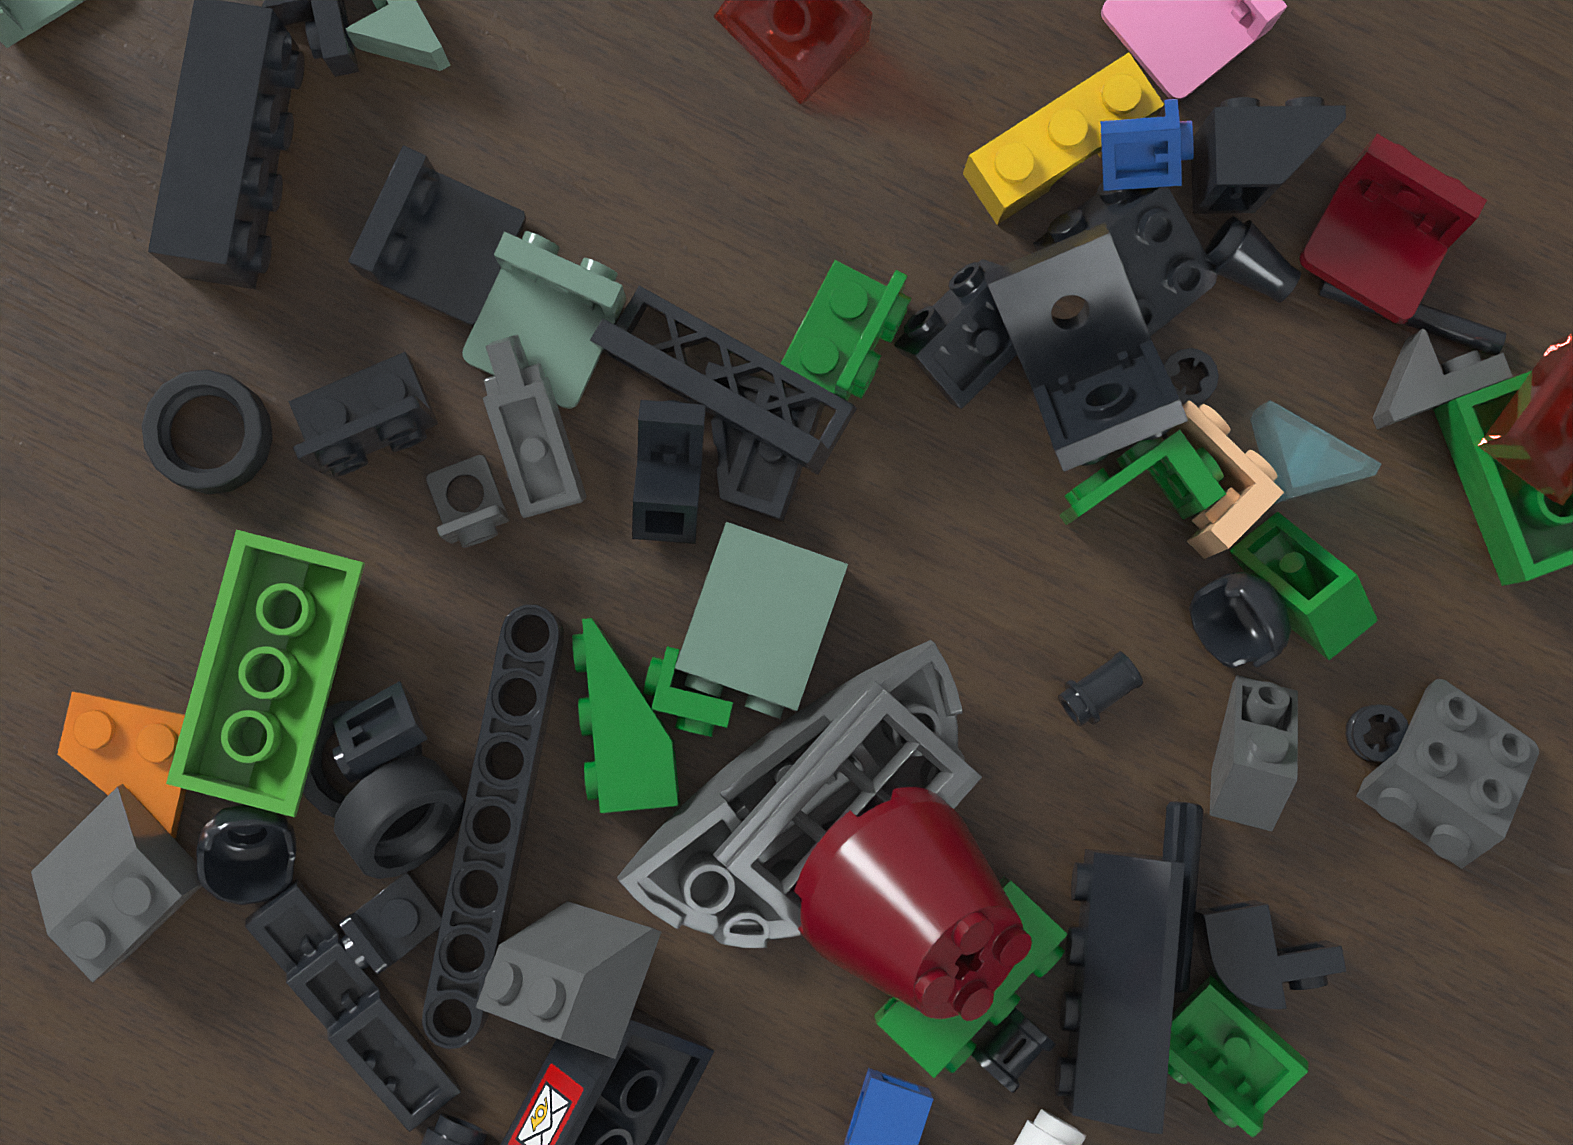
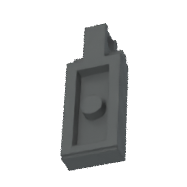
[483,334,587,518]

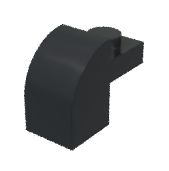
[632,400,706,544]
[1195,900,1346,1009]

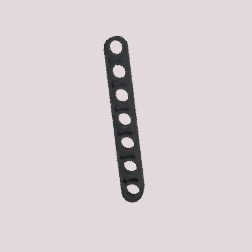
[422,605,564,1049]

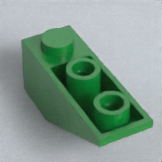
[572,618,680,813]

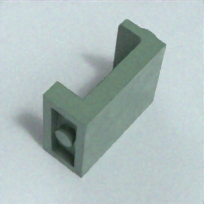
[675,522,848,719]

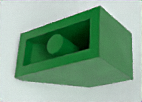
[1229,512,1378,660]

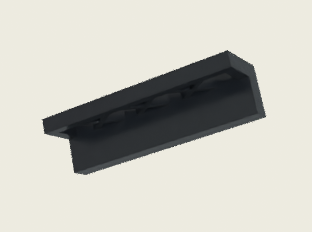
[590,285,857,475]

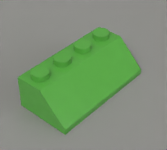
[166,529,365,817]

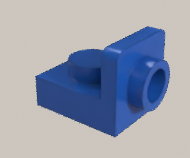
[1100,99,1194,191]

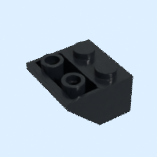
[1191,96,1346,214]

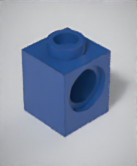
[844,1068,933,1145]

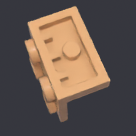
[1166,400,1284,559]

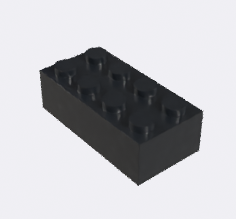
[148,0,305,290]

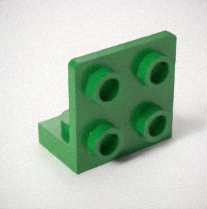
[780,260,912,401]

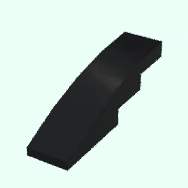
[245,879,461,1132]

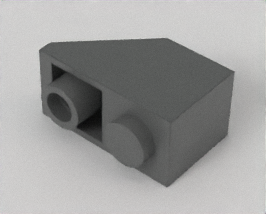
[1209,675,1298,832]

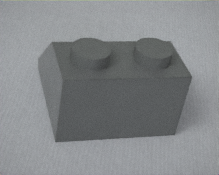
[31,784,202,983]
[476,901,661,1059]

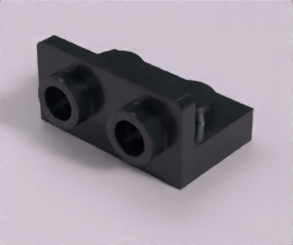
[894,259,1017,409]

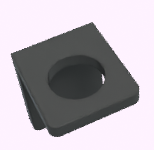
[426,455,510,548]

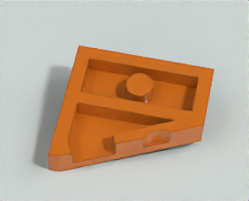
[57,692,187,838]

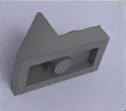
[1372,329,1513,430]

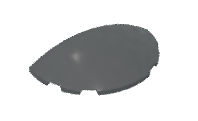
[617,640,965,948]

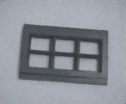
[713,678,982,928]

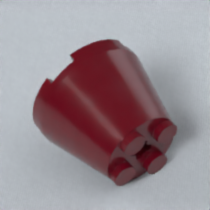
[795,787,1032,1021]

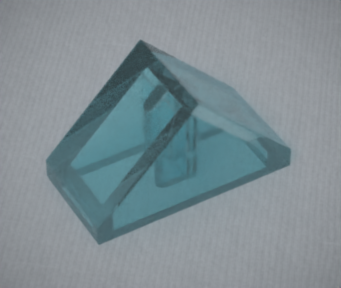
[1250,400,1382,505]

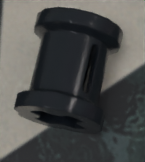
[971,1007,1057,1093]

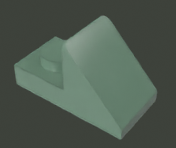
[345,0,450,71]

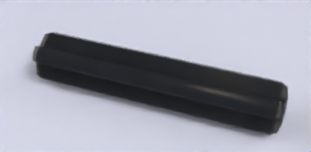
[1163,801,1204,993]

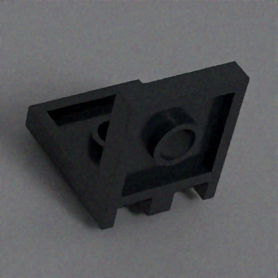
[984,222,1188,472]

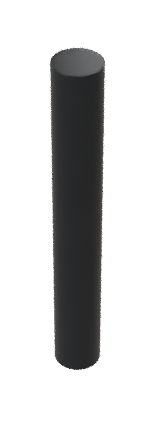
[1318,279,1506,356]

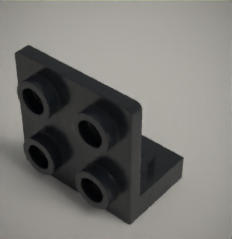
[348,145,527,326]
[288,352,438,477]

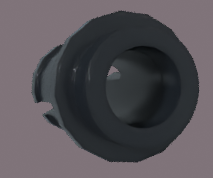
[1058,651,1143,727]

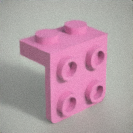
[1101,0,1287,101]

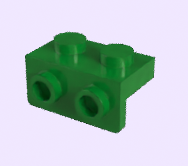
[1168,975,1308,1137]

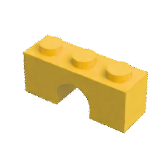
[963,52,1164,225]

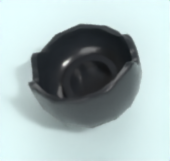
[1189,572,1291,668]
[197,804,297,905]

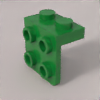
[1059,430,1226,525]

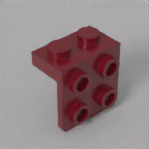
[1299,133,1487,324]

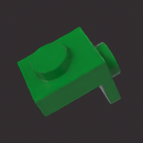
[643,646,734,737]

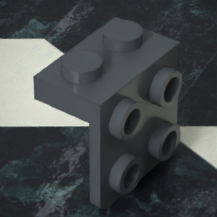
[1356,679,1539,869]

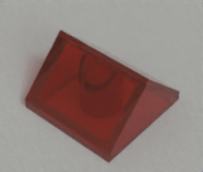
[714,0,873,104]
[1478,333,1573,505]

